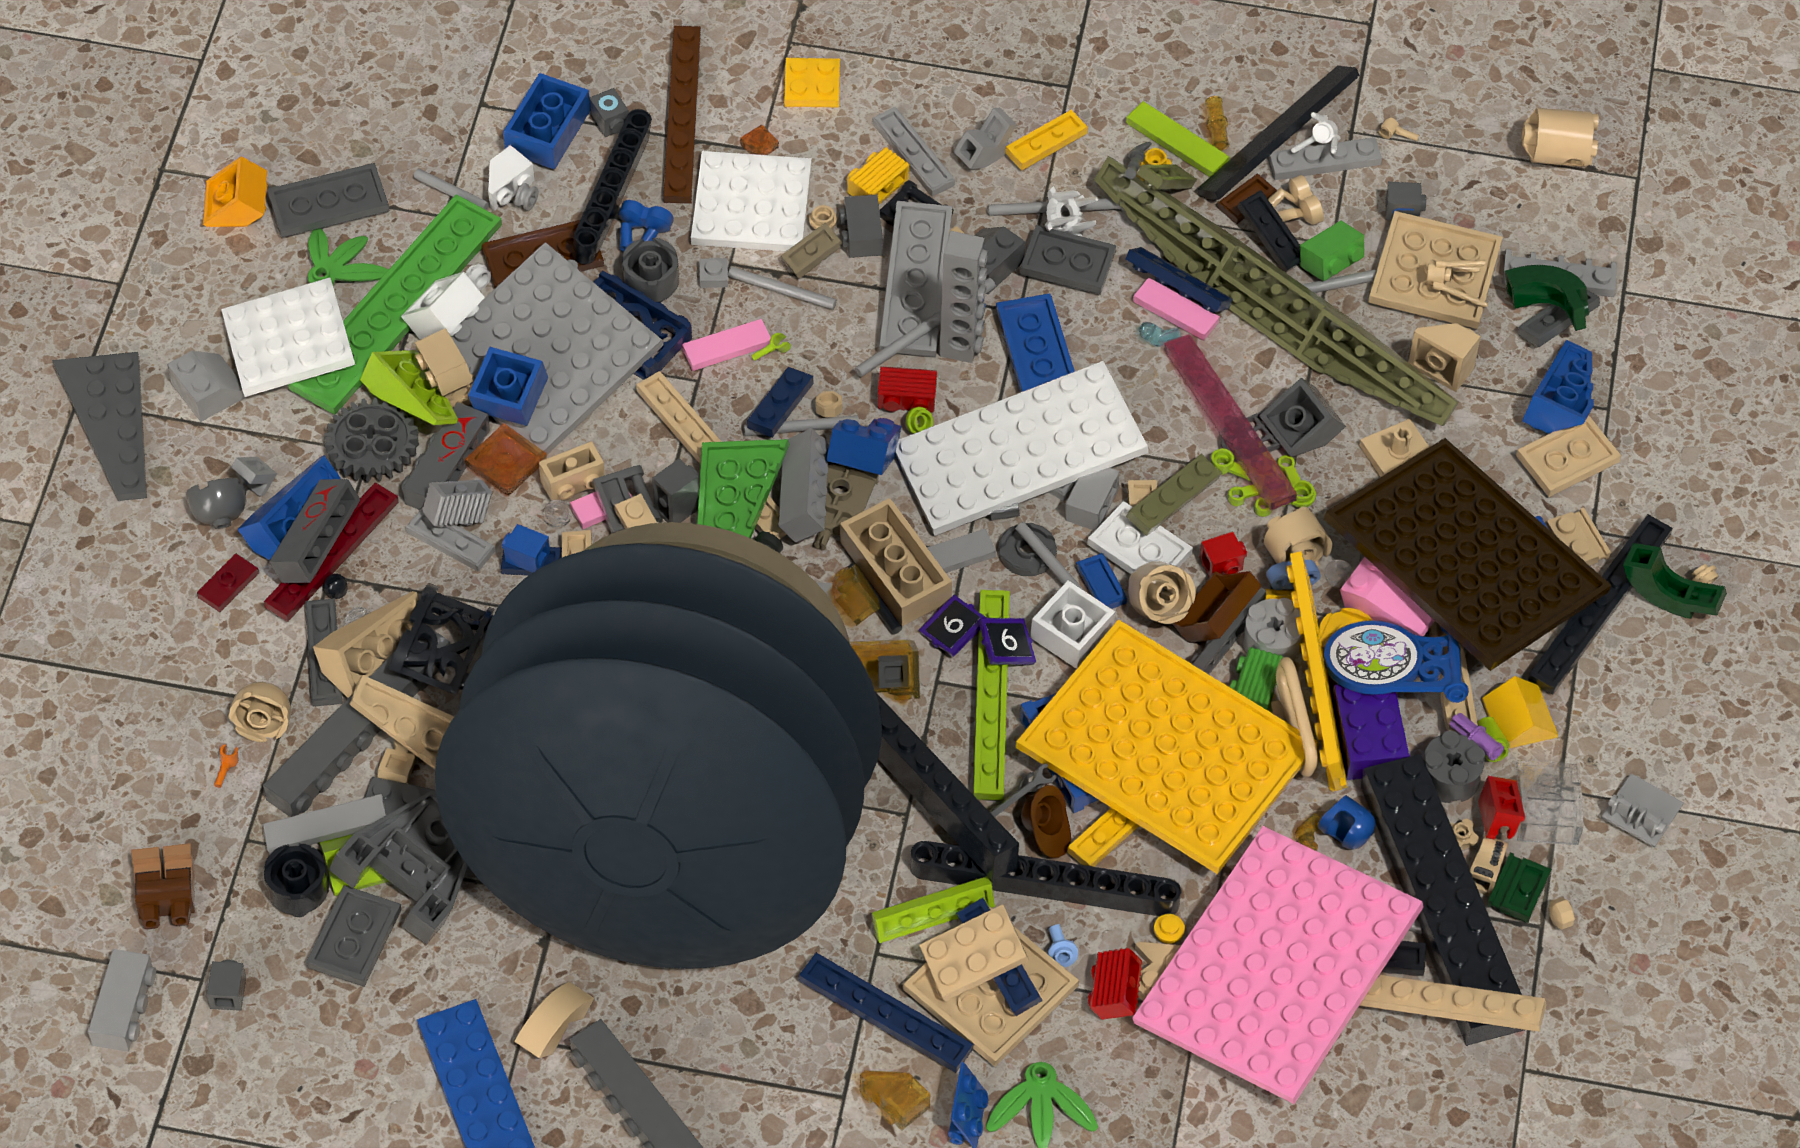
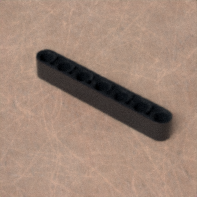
[572,109,652,264]

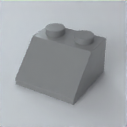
[167,351,248,422]

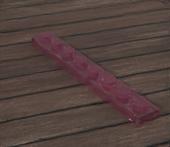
[1164,334,1297,510]

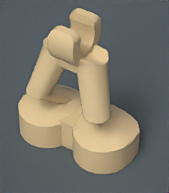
[1268,175,1324,225]

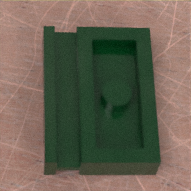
[1487,852,1552,923]

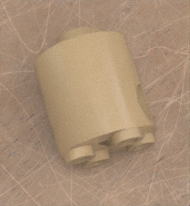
[1521,108,1599,167]

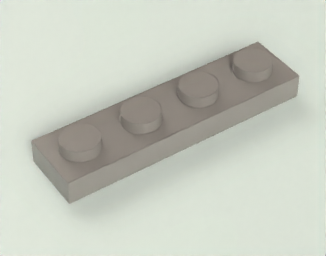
[1268,137,1382,180]

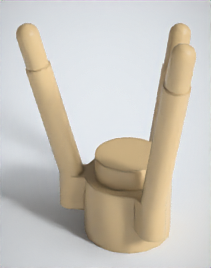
[1427,260,1488,307]

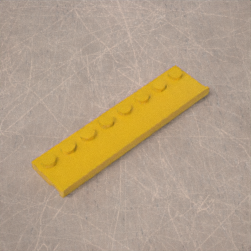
[1287,551,1347,792]

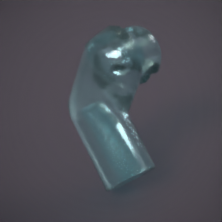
[1139,321,1182,347]

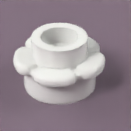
[465,264,491,290]

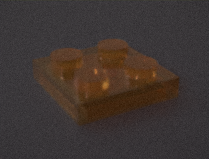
[465,423,547,496]

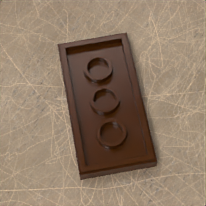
[482,220,604,288]

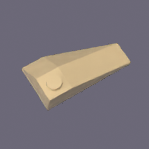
[313,591,419,698]

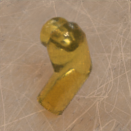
[1295,813,1321,851]

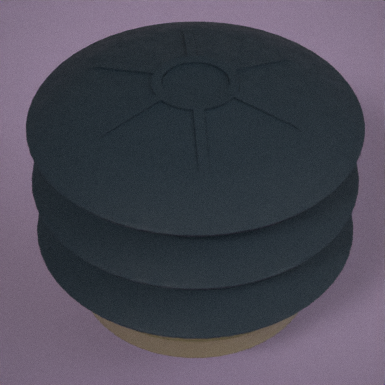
[435,522,882,969]

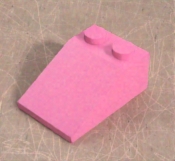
[1340,557,1435,636]

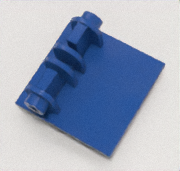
[948,1062,988,1148]

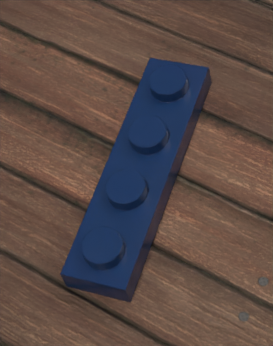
[1125,247,1233,313]
[957,898,1043,1016]

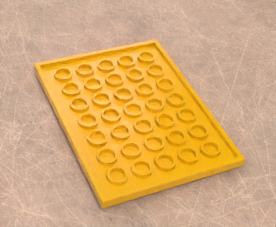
[1016,619,1318,874]

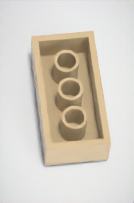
[840,498,952,626]

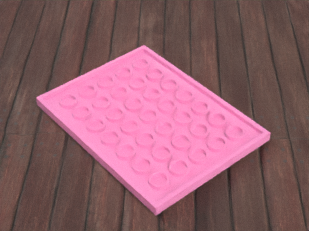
[1133,826,1423,1104]

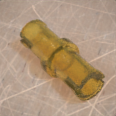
[1205,96,1229,151]

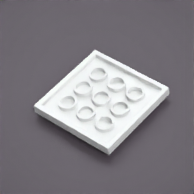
[691,151,812,251]
[221,278,355,397]

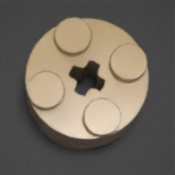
[1264,507,1332,567]
[1128,561,1196,624]

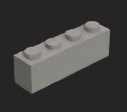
[779,428,829,543]

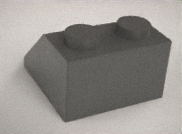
[974,226,1025,295]
[1259,378,1346,457]

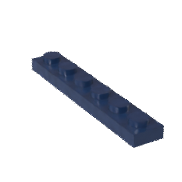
[799,952,973,1073]

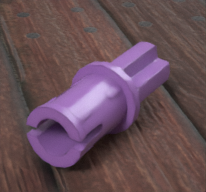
[1450,713,1504,761]

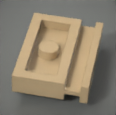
[1546,508,1611,566]

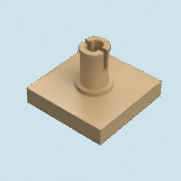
[1359,419,1429,477]

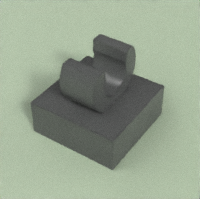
[878,655,909,688]

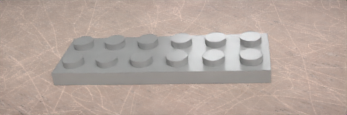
[879,201,952,357]

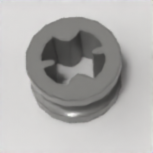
[515,183,539,211]

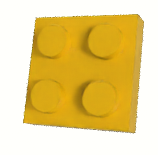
[785,58,840,108]

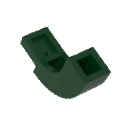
[1505,265,1589,331]
[1623,543,1727,619]

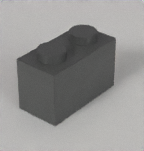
[839,194,883,258]
[652,458,699,523]

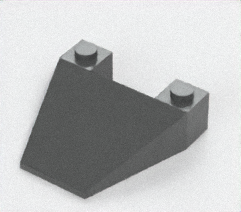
[329,789,468,945]

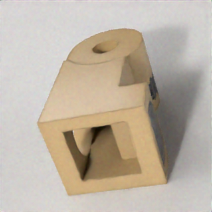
[1470,835,1508,896]

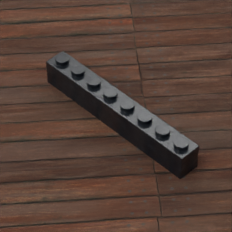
[875,692,1019,881]

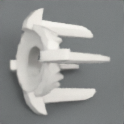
[1045,186,1098,236]

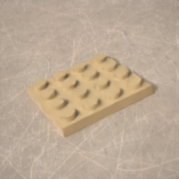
[1368,211,1503,329]
[903,906,1079,1067]

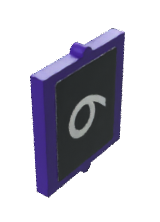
[919,595,986,657]
[978,618,1036,665]

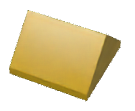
[1482,676,1558,748]

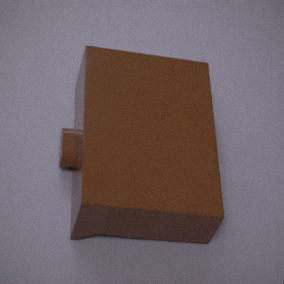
[1172,571,1262,643]

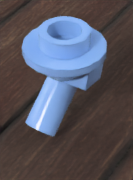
[1048,924,1078,967]

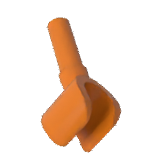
[214,744,239,788]

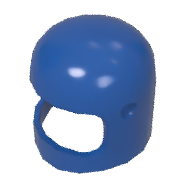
[1318,795,1375,850]

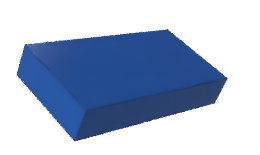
[1076,553,1127,609]

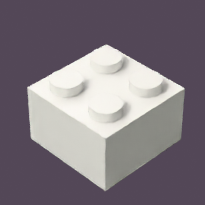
[401,272,485,340]
[1030,581,1115,669]

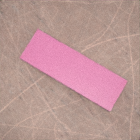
[1133,278,1220,341]
[682,319,771,371]

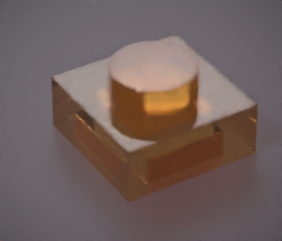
[740,125,779,155]

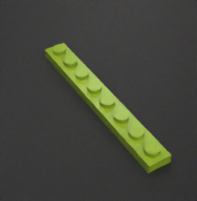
[973,590,1010,800]

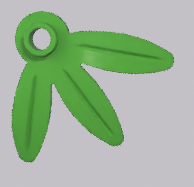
[308,228,389,285]
[986,1062,1098,1148]

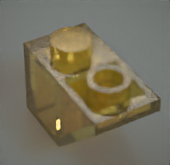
[832,564,880,626]
[859,1070,931,1131]

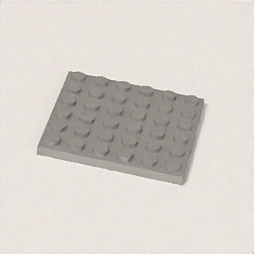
[451,242,664,460]

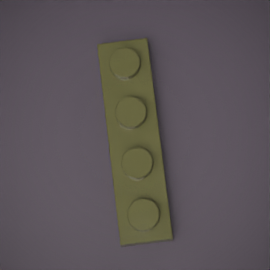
[1126,453,1222,536]

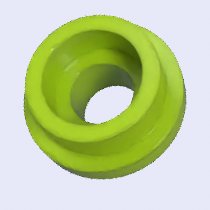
[906,407,933,434]

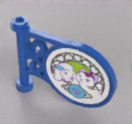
[1324,621,1469,703]

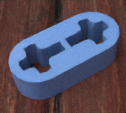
[1266,560,1321,590]

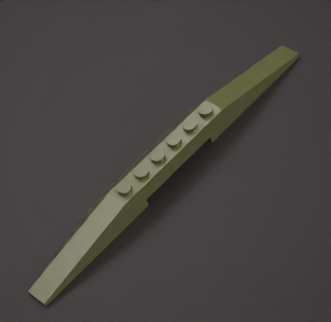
[1094,156,1459,426]

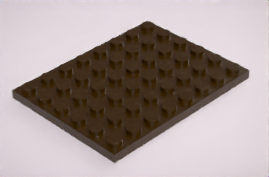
[1323,438,1611,671]

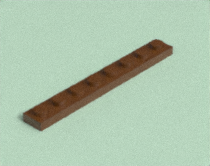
[664,26,701,204]

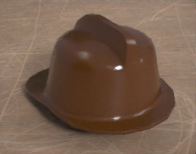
[1021,785,1071,858]

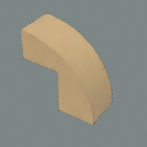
[514,982,594,1058]

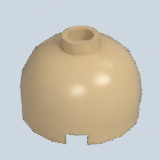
[229,681,291,742]

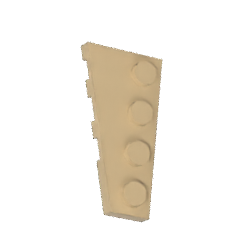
[349,675,454,770]

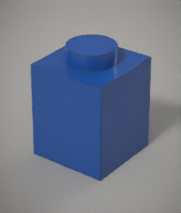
[502,524,550,573]

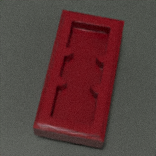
[197,553,259,612]

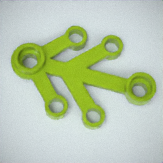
[1211,445,1316,517]

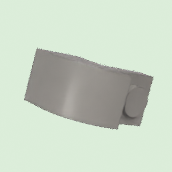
[954,107,1017,169]

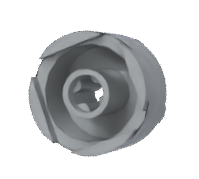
[1243,598,1304,661]

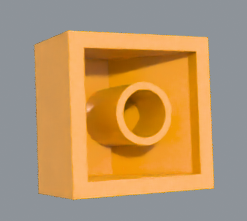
[203,156,267,227]

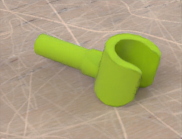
[751,333,791,361]

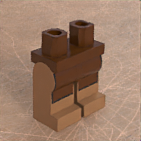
[131,843,195,929]

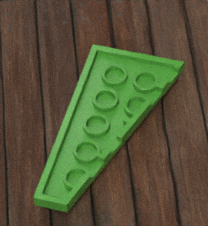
[697,439,790,538]

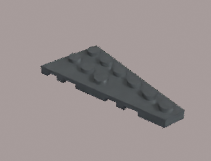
[52,352,147,501]

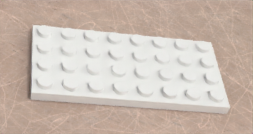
[895,361,1149,536]

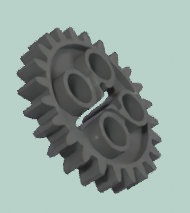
[324,398,419,482]

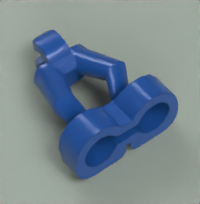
[618,200,674,252]

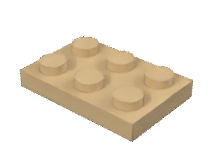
[1516,416,1621,497]
[920,904,1029,1001]

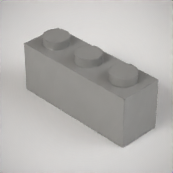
[88,949,156,1052]

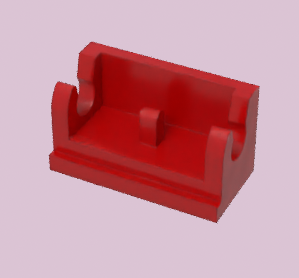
[1478,775,1525,839]

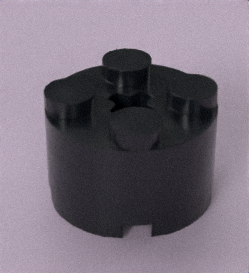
[264,843,329,918]

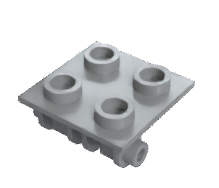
[1602,773,1684,847]

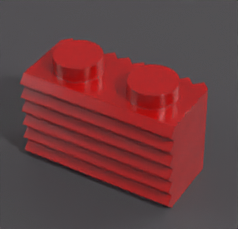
[878,366,937,413]
[1088,947,1143,1020]

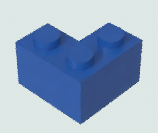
[826,418,902,475]

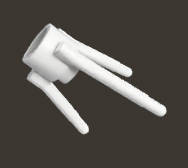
[1291,112,1341,154]

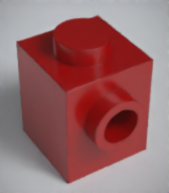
[1199,531,1247,578]

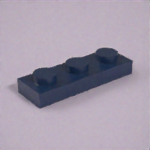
[747,366,814,438]

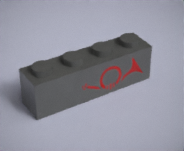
[401,402,490,510]
[269,479,360,583]

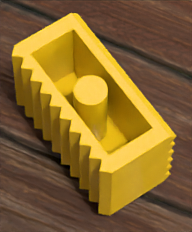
[847,147,909,204]

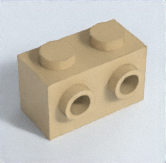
[415,328,473,396]
[539,441,605,503]

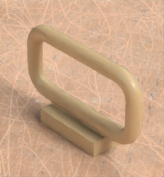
[1269,657,1317,777]

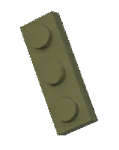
[1137,164,1197,191]

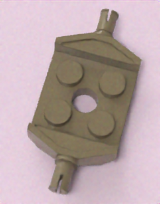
[814,461,879,550]

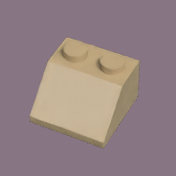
[1408,323,1481,392]

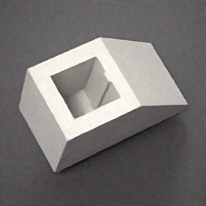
[488,145,534,211]

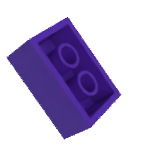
[1332,685,1410,780]

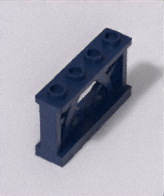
[594,270,692,380]

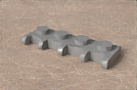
[1502,249,1617,297]

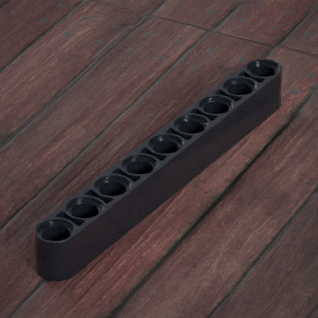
[910,841,1182,917]

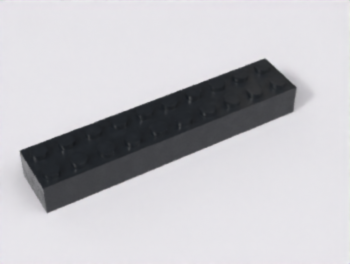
[1360,754,1525,1046]

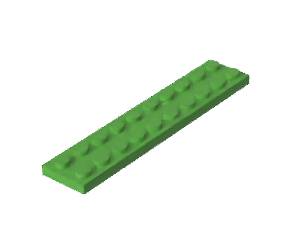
[288,194,502,415]

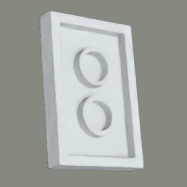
[1087,501,1193,574]

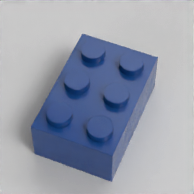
[503,73,590,170]

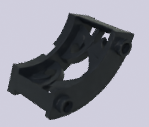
[388,583,495,695]

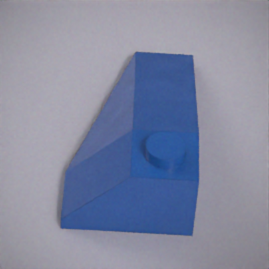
[1522,340,1594,433]
[238,455,341,560]

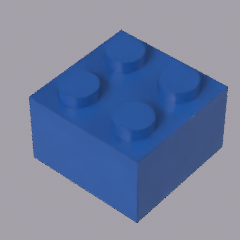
[468,347,548,426]

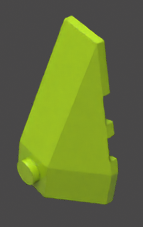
[360,350,458,425]

